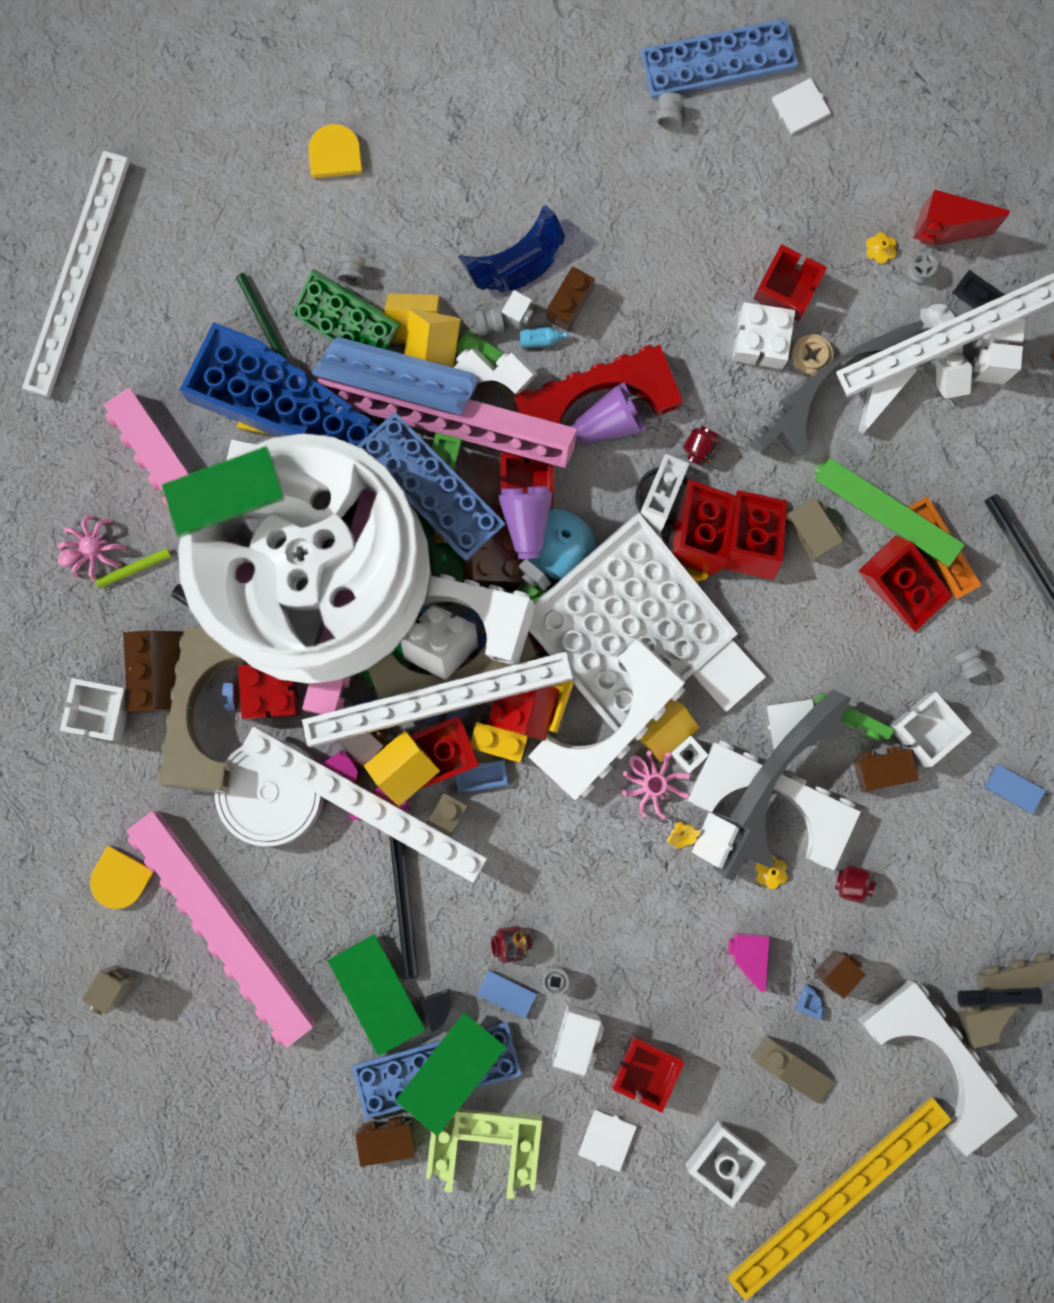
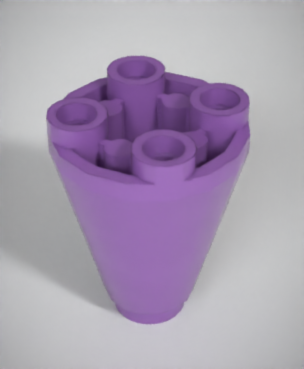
[570,382,647,445]
[499,486,552,559]

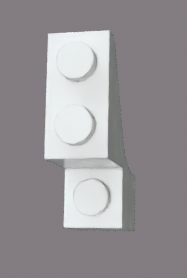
[920,304,972,399]
[454,349,538,394]

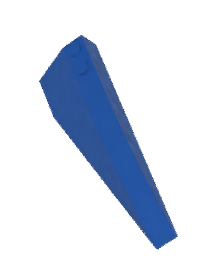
[180,322,378,446]

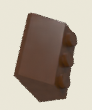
[123,630,184,714]

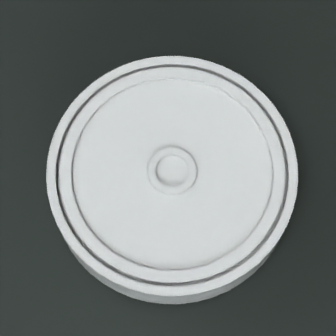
[215,740,324,846]

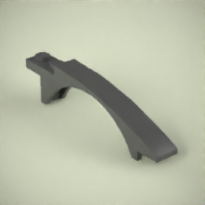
[750,320,924,457]
[713,690,852,881]

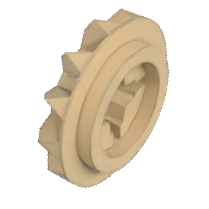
[791,334,833,374]

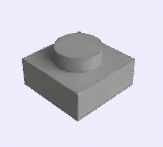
[519,559,551,591]

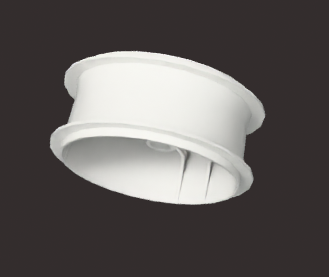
[178,434,430,684]

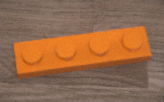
[908,496,982,600]

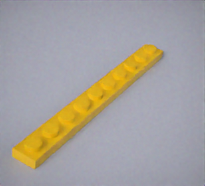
[727,1097,951,1301]

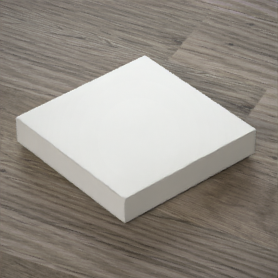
[692,639,765,712]

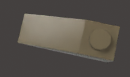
[751,1035,834,1104]

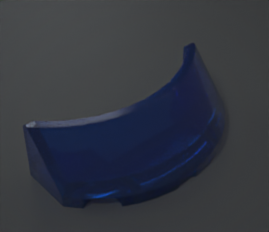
[457,205,565,292]

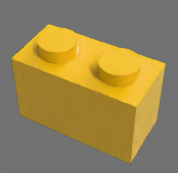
[470,722,528,763]

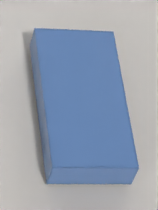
[455,759,509,793]
[984,765,1046,814]
[477,970,537,1019]

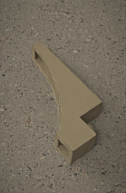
[958,952,1054,1048]

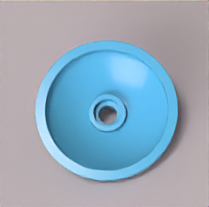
[527,509,597,580]

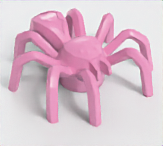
[57,515,128,582]
[622,750,690,819]

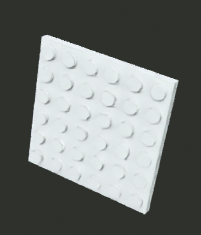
[529,513,738,732]

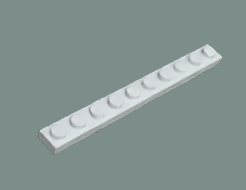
[22,151,130,398]
[836,273,1054,397]
[302,652,573,747]
[240,727,487,883]

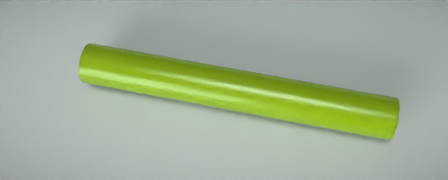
[95,547,172,589]

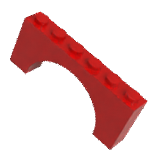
[515,345,683,424]

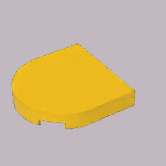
[309,124,362,179]
[90,845,155,909]

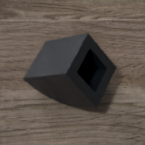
[421,989,451,1032]

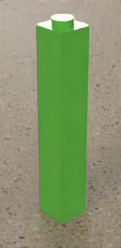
[814,458,965,568]

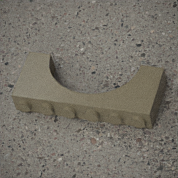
[157,627,248,794]
[368,634,537,700]

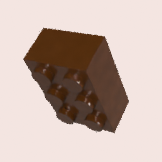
[462,504,524,591]

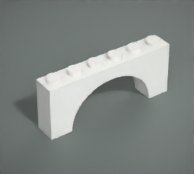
[422,573,536,665]
[528,638,685,800]
[685,741,860,870]
[858,979,1018,1156]

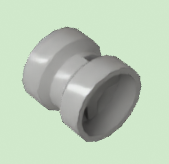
[656,92,684,129]
[474,306,504,337]
[953,645,989,680]
[542,966,569,996]

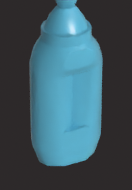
[520,327,569,349]

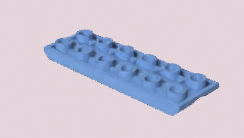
[640,18,798,99]
[312,337,479,415]
[356,412,505,561]
[352,1022,522,1120]

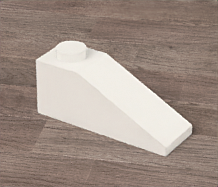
[859,367,917,434]
[640,454,689,537]

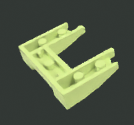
[426,1106,542,1199]

